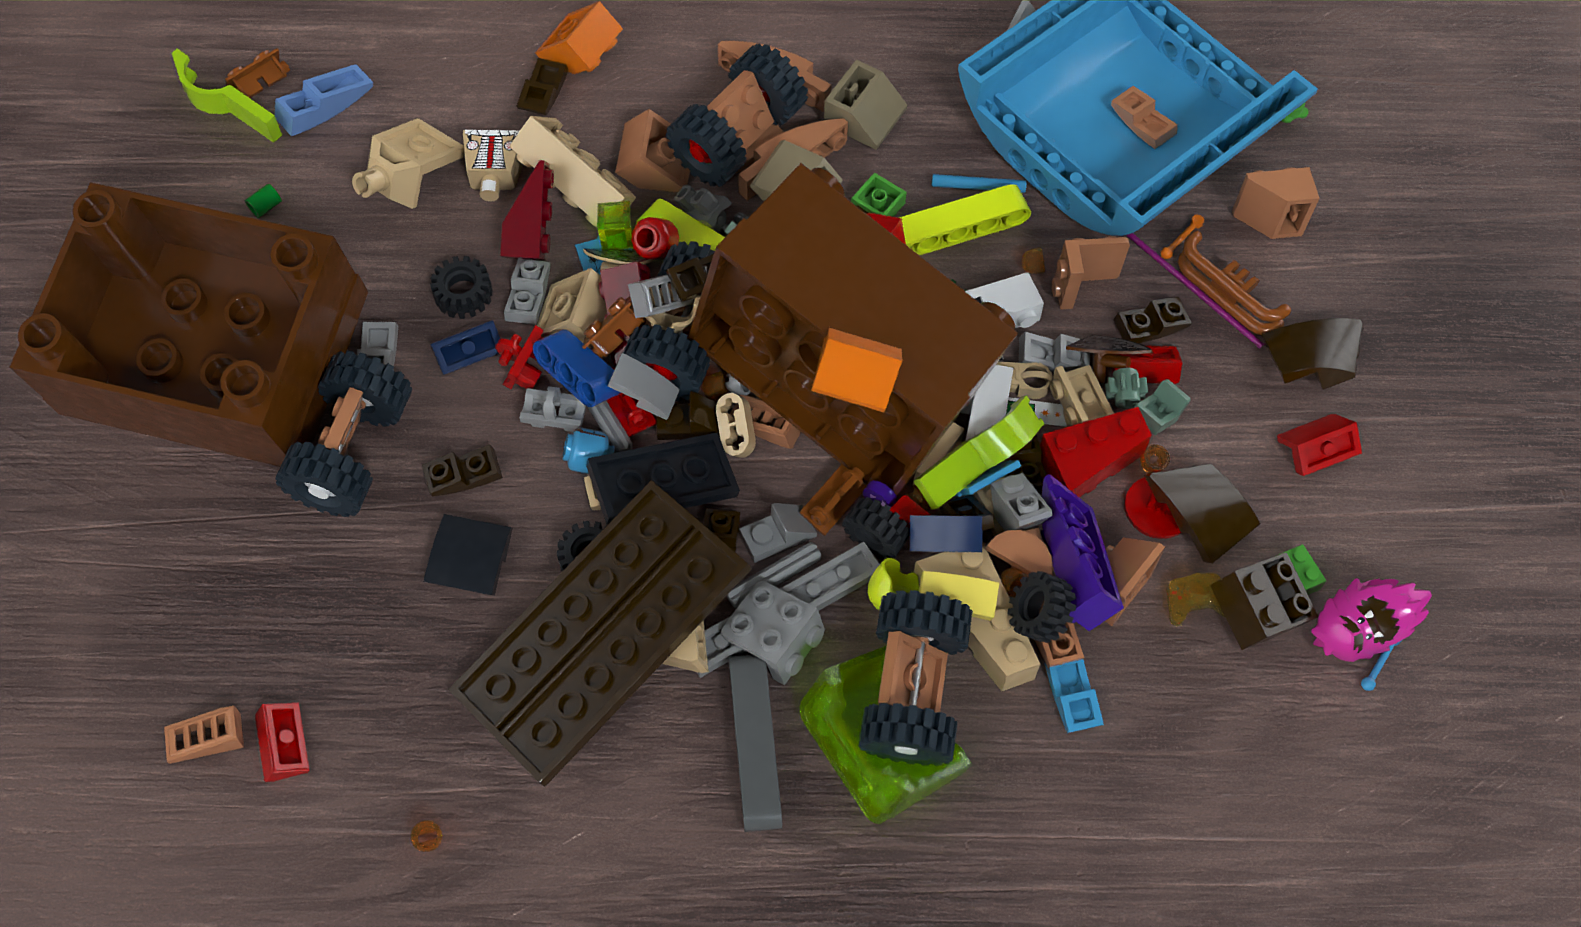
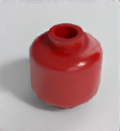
[631,217,679,260]

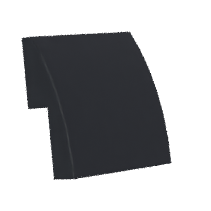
[423,514,513,596]

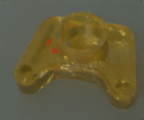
[1166,573,1225,626]

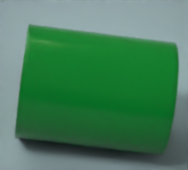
[244,184,282,218]

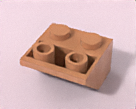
[1232,167,1320,239]

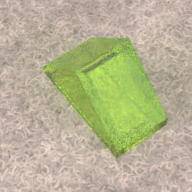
[597,201,633,249]

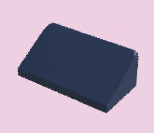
[430,320,501,375]

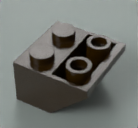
[1210,552,1319,650]

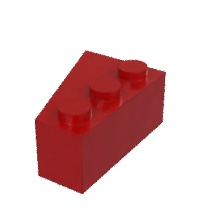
[1040,407,1152,497]

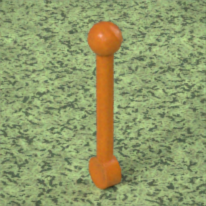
[1160,215,1204,259]

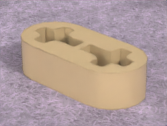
[716,393,756,458]

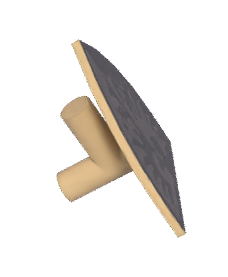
[583,249,655,270]

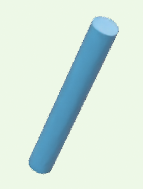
[932,174,1027,193]

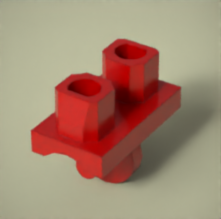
[495,325,544,389]

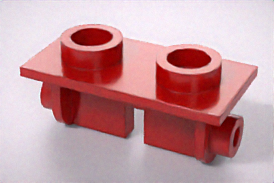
[606,367,657,437]

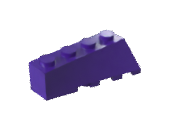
[1041,474,1124,631]

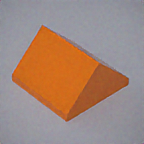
[811,328,902,413]

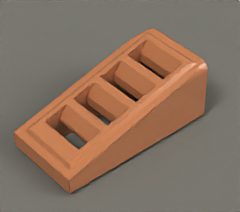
[730,395,801,449]
[164,705,244,764]

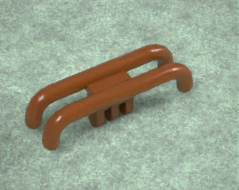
[1178,231,1291,335]

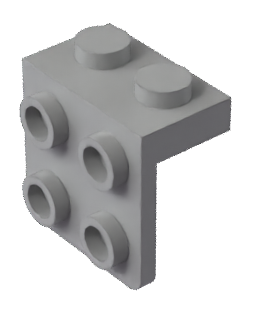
[721,581,825,685]

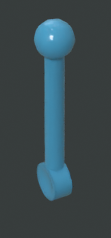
[1361,640,1402,691]

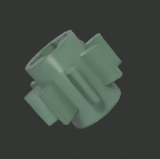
[1105,368,1148,409]

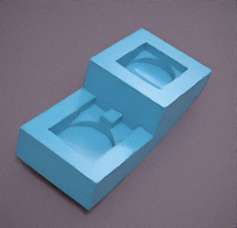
[1044,659,1104,733]

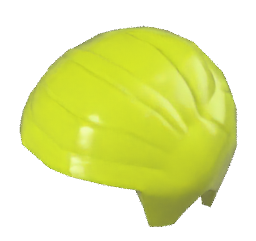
[868,558,920,611]

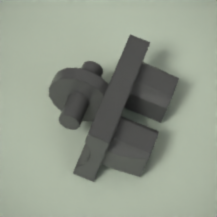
[674,185,732,232]

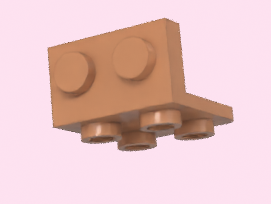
[1052,236,1130,310]

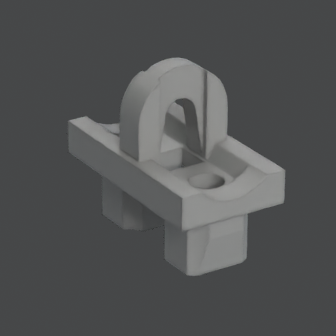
[519,386,586,432]

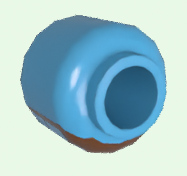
[562,427,615,474]

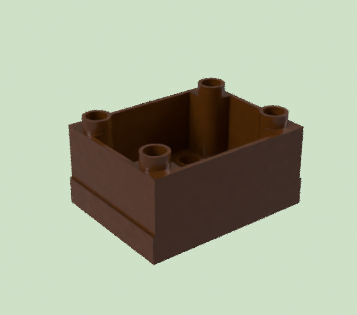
[688,163,1018,496]
[9,182,368,467]

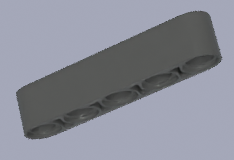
[729,655,782,832]

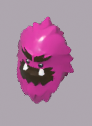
[1311,578,1432,662]

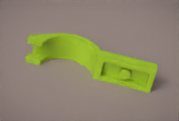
[172,49,282,143]
[913,395,1045,509]

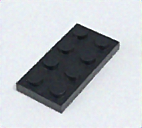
[586,432,740,525]

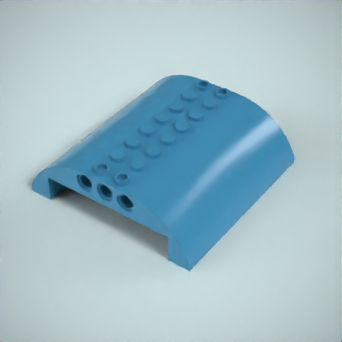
[958,0,1318,236]

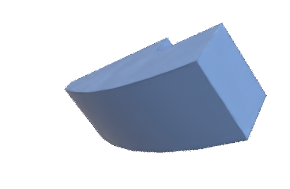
[275,64,373,136]

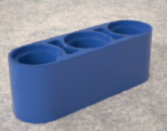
[533,329,621,407]

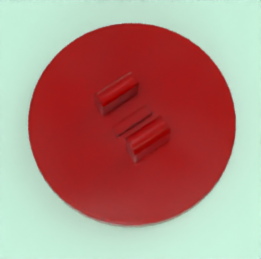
[1124,477,1182,539]

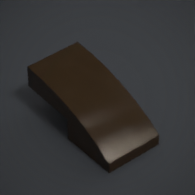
[516,58,568,116]
[666,254,714,302]

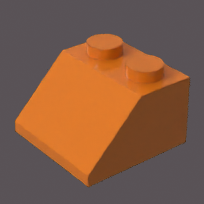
[535,1,623,74]

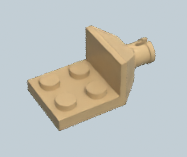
[352,118,465,209]

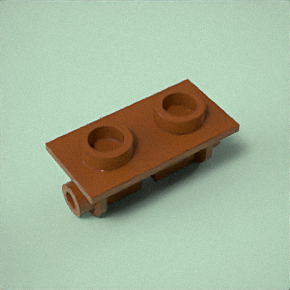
[225,48,290,98]
[582,296,646,358]
[799,464,866,536]

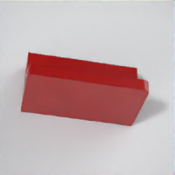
[1277,414,1362,476]

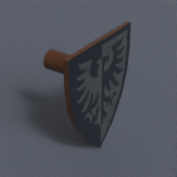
[1066,334,1152,383]

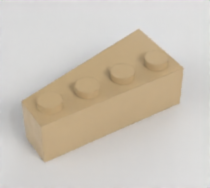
[509,116,636,228]
[914,541,1040,691]

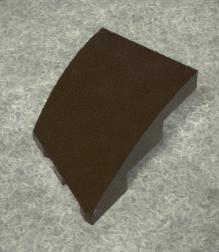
[1262,318,1364,390]
[1144,463,1261,564]

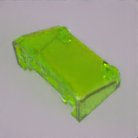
[800,645,972,824]

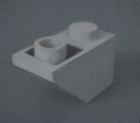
[990,473,1052,531]

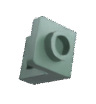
[1134,379,1191,435]

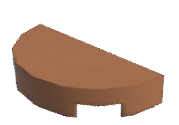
[984,530,1053,575]

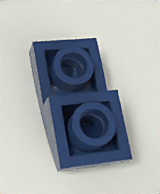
[910,515,982,552]

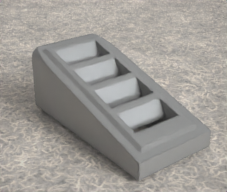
[628,274,694,318]

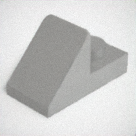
[739,503,817,563]

